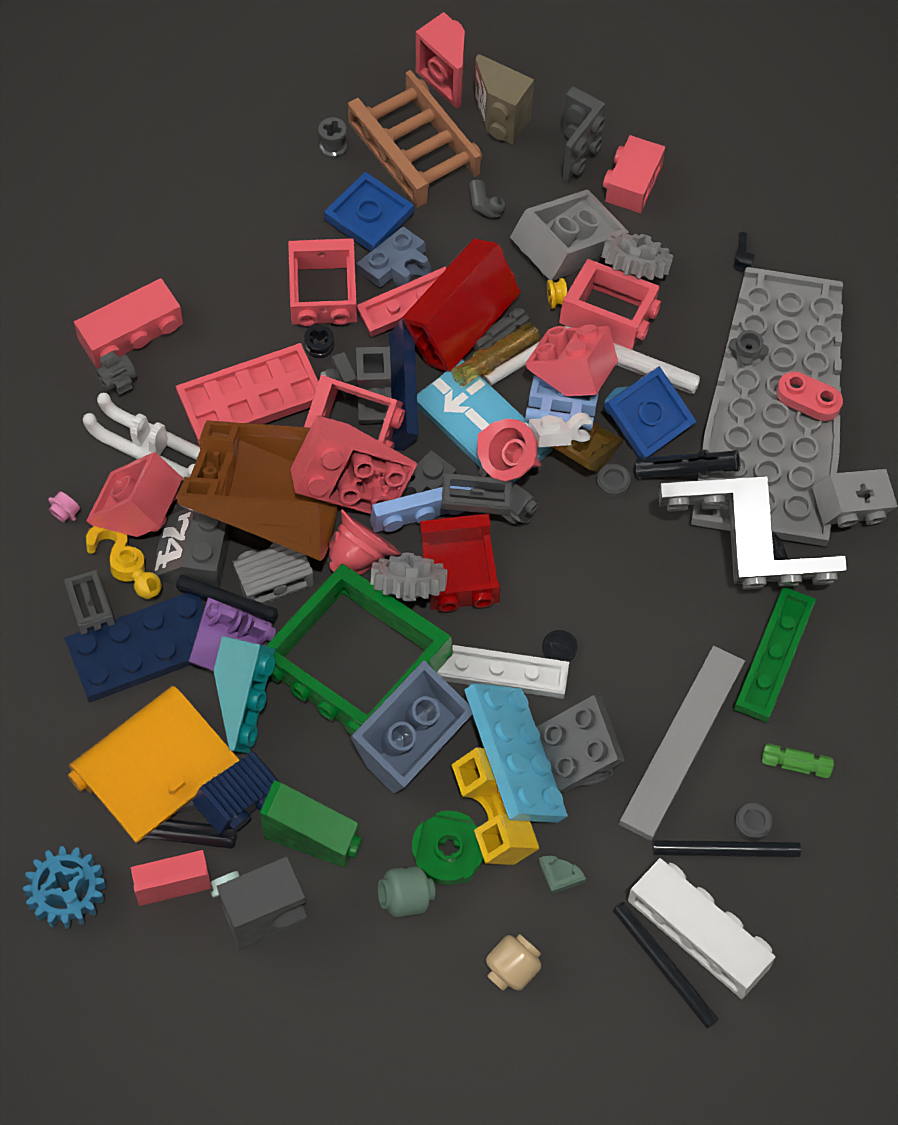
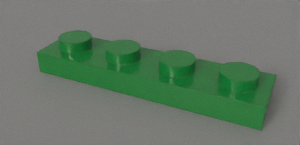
[734,587,816,723]

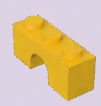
[451,747,540,865]

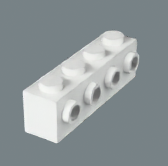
[628,858,776,999]

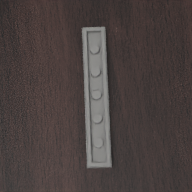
[619,645,745,841]

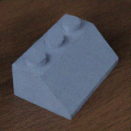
[350,660,472,794]

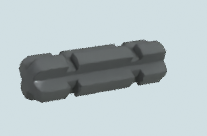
[473,308,529,356]

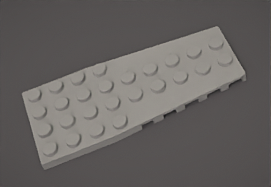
[691,267,843,547]

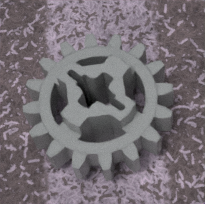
[601,233,673,280]
[370,553,447,601]

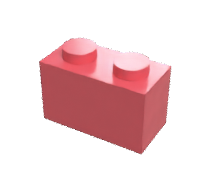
[603,135,665,214]

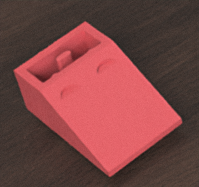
[290,415,417,514]

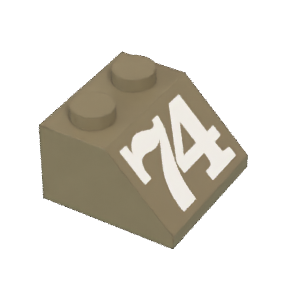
[474,54,534,145]

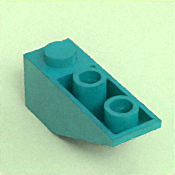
[214,636,275,754]

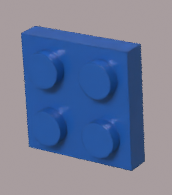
[324,172,414,252]
[604,366,697,458]

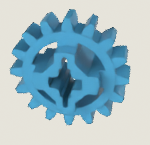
[23,846,106,929]

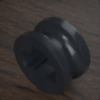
[304,324,334,358]

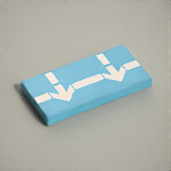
[417,360,553,483]

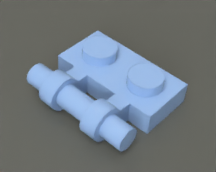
[525,376,599,431]

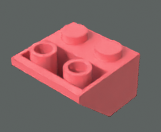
[526,324,618,396]

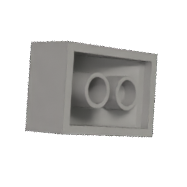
[510,189,629,281]

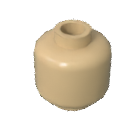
[486,934,541,991]

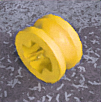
[547,278,567,309]

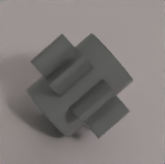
[95,351,137,395]

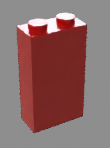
[402,238,521,372]

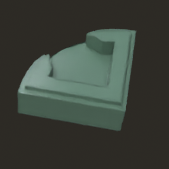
[538,856,586,895]

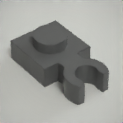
[400,450,457,498]

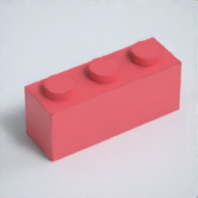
[74,278,183,368]

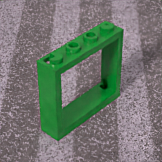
[266,564,454,736]

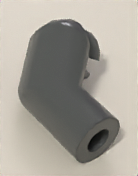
[469,179,506,218]

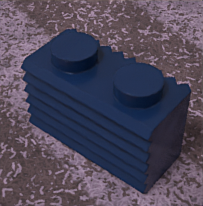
[193,751,281,834]

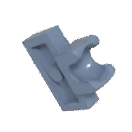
[356,226,431,288]

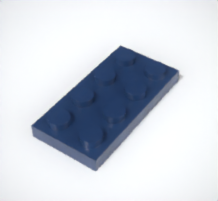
[64,592,205,703]

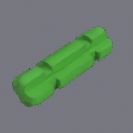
[762,743,834,778]

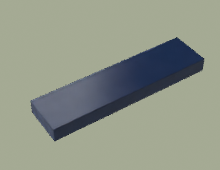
[389,319,419,451]

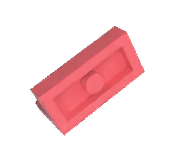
[130,850,212,906]

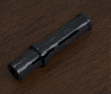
[635,449,741,479]

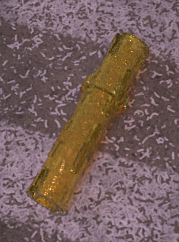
[452,322,540,387]

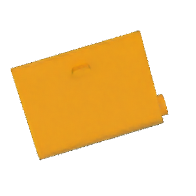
[67,686,239,844]

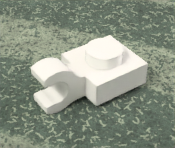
[528,413,592,447]

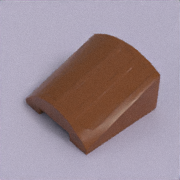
[177,420,339,561]

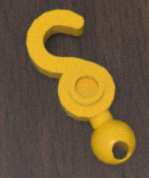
[86,526,162,599]

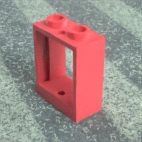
[288,238,357,326]
[559,259,662,350]
[304,375,405,449]

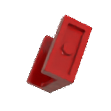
[420,513,500,612]

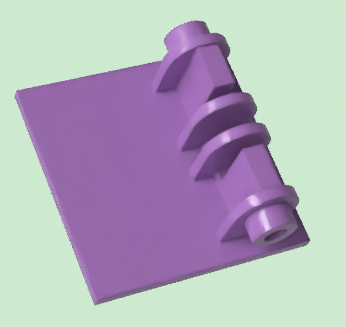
[189,598,276,672]

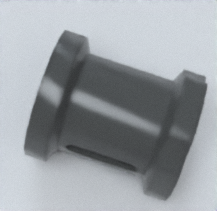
[318,117,348,159]

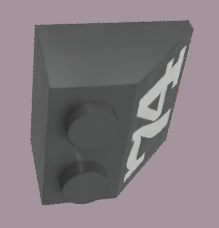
[152,509,232,588]

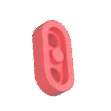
[777,371,843,421]

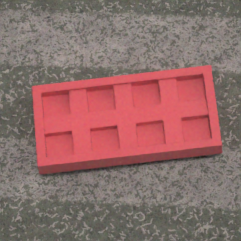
[176,343,318,446]

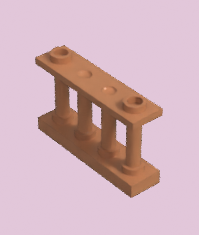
[348,70,482,208]

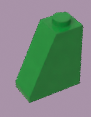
[260,780,363,868]

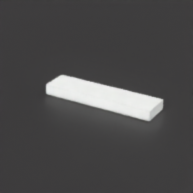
[437,645,569,699]

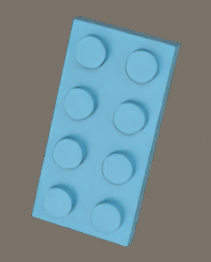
[464,683,568,823]

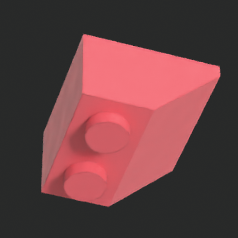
[416,12,465,109]
[86,452,183,537]

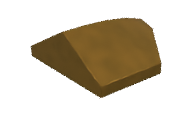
[551,422,623,472]

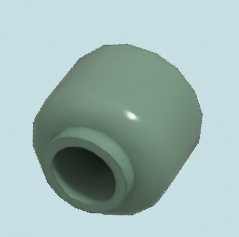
[377,866,435,917]

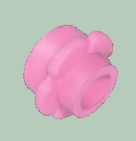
[48,491,81,523]

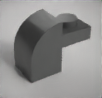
[356,347,391,424]

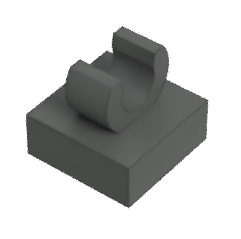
[320,352,357,400]

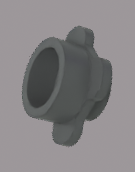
[729,330,769,365]

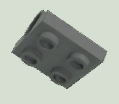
[537,695,625,793]

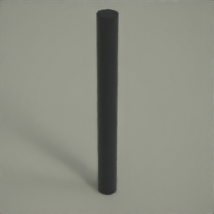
[653,840,801,857]
[613,902,719,1029]

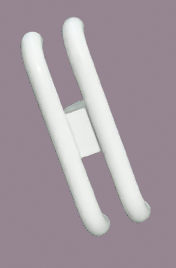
[83,393,200,481]

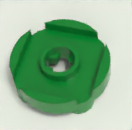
[412,811,484,885]

